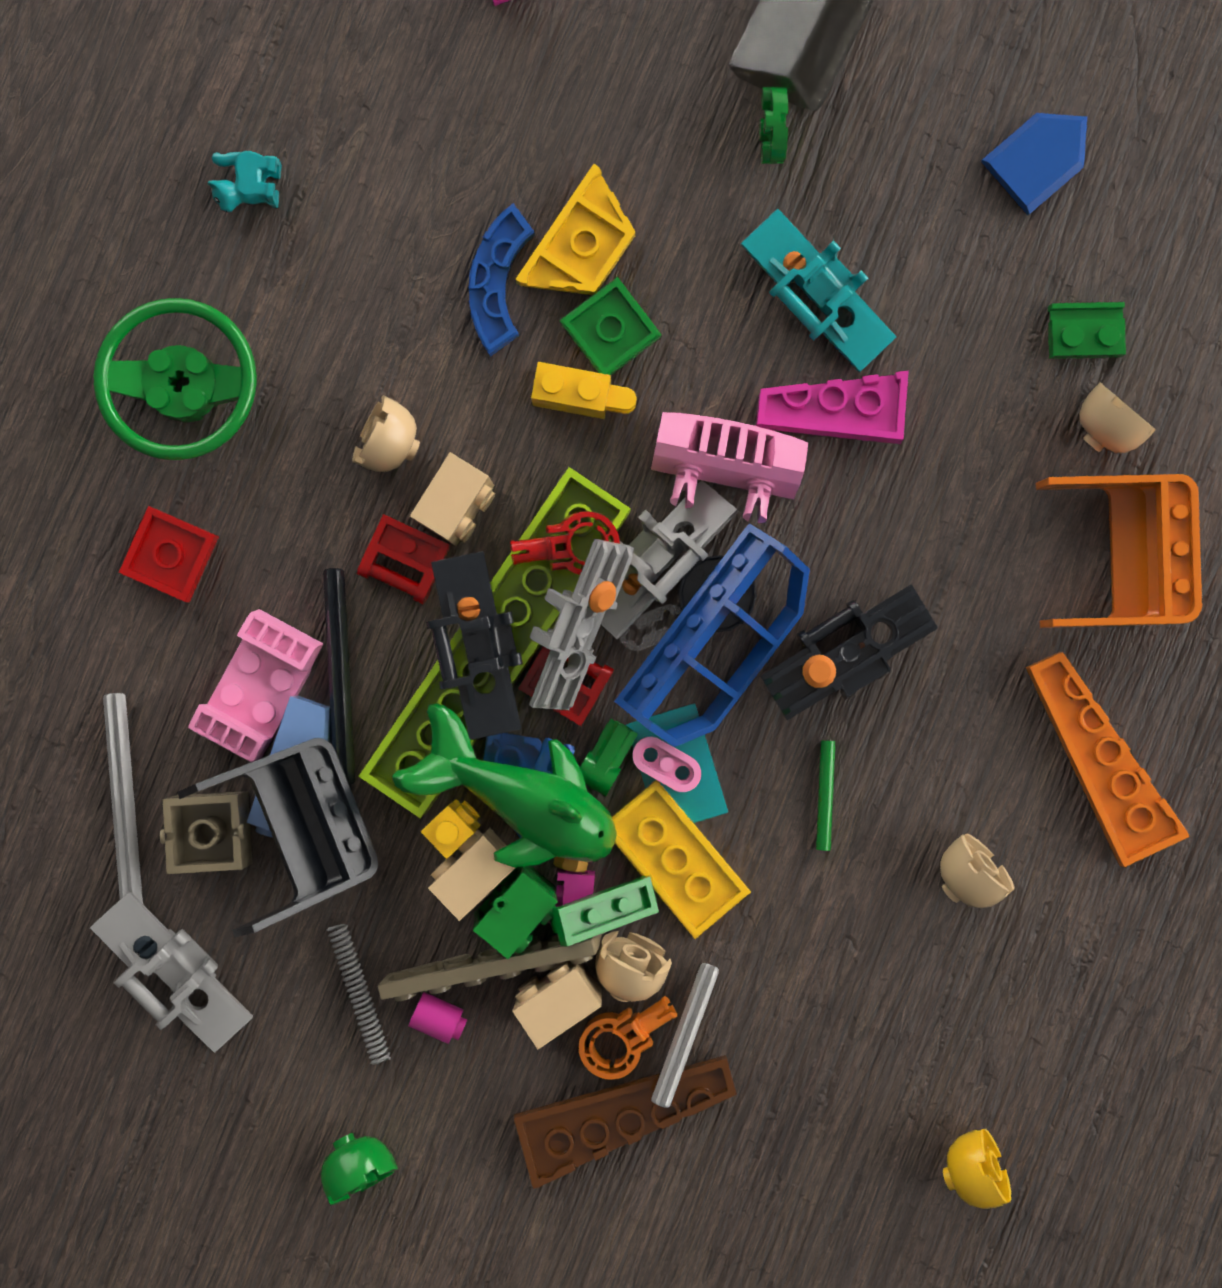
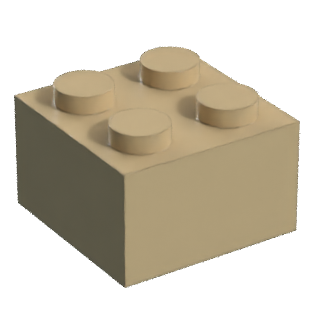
[410,452,496,546]
[428,828,515,921]
[512,960,602,1049]

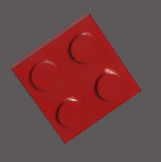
[118,506,219,603]

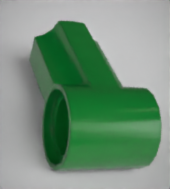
[580,718,638,797]

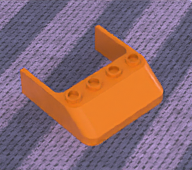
[1036,474,1202,628]

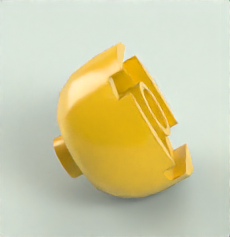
[943,1129,1012,1209]

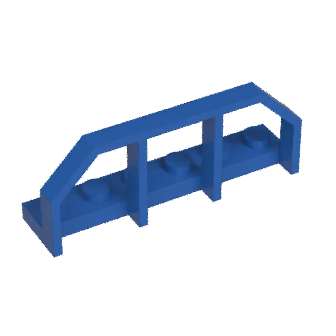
[614,523,810,747]

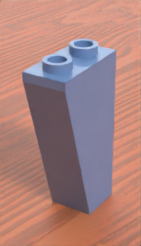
[246,696,331,837]

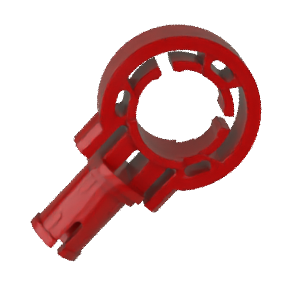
[510,511,620,575]

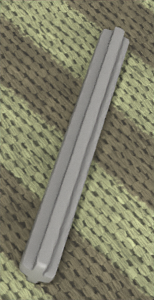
[103,693,143,904]

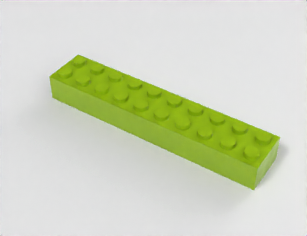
[359,467,631,818]

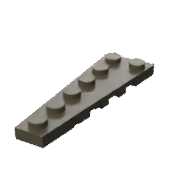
[378,932,606,1001]

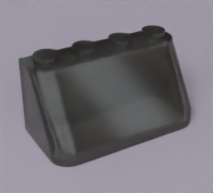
[729,0,873,111]

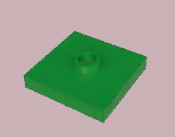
[559,277,662,375]

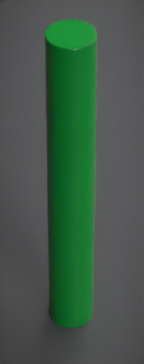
[816,740,835,851]

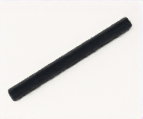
[323,568,355,785]

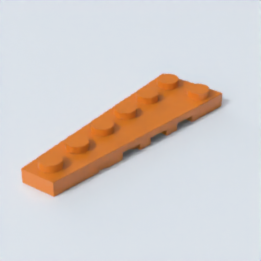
[1026,652,1190,867]

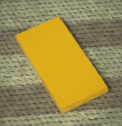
[612,780,751,939]

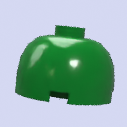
[321,1133,398,1206]

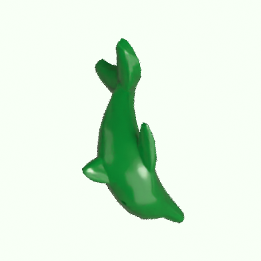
[392,703,617,868]

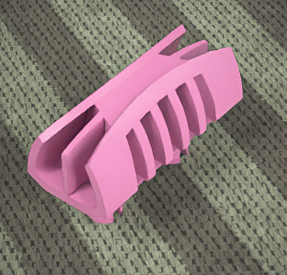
[651,412,808,523]

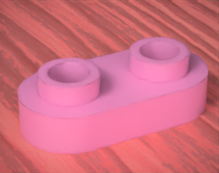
[632,736,701,792]

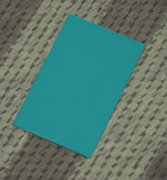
[626,703,728,823]

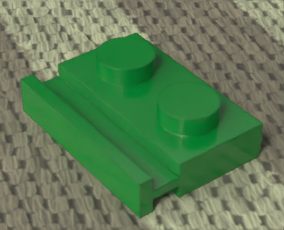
[1048,302,1126,359]

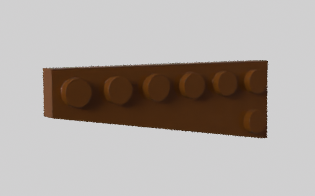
[514,1055,737,1189]

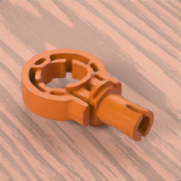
[579,996,677,1080]

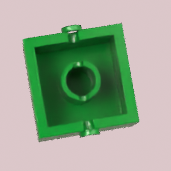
[473,866,558,959]

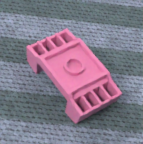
[188,609,323,762]

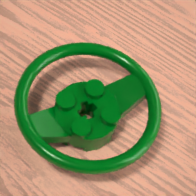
[93,298,257,460]

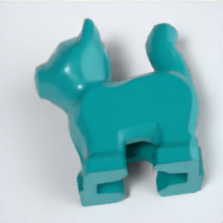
[208,151,282,212]

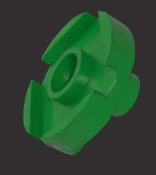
[759,87,788,164]

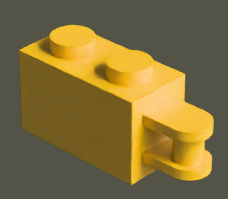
[531,362,637,419]

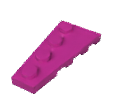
[756,370,909,444]

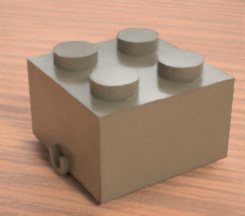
[160,791,253,874]

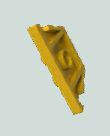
[515,164,635,295]

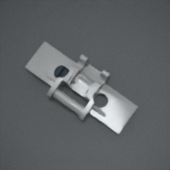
[90,891,253,1053]

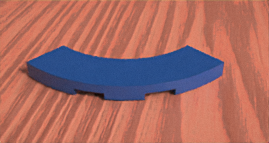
[468,203,535,357]

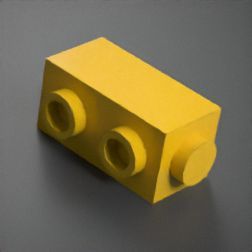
[420,799,481,859]

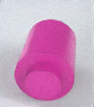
[408,992,468,1044]

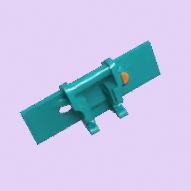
[740,209,897,372]

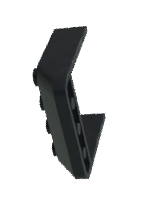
[177,738,378,937]

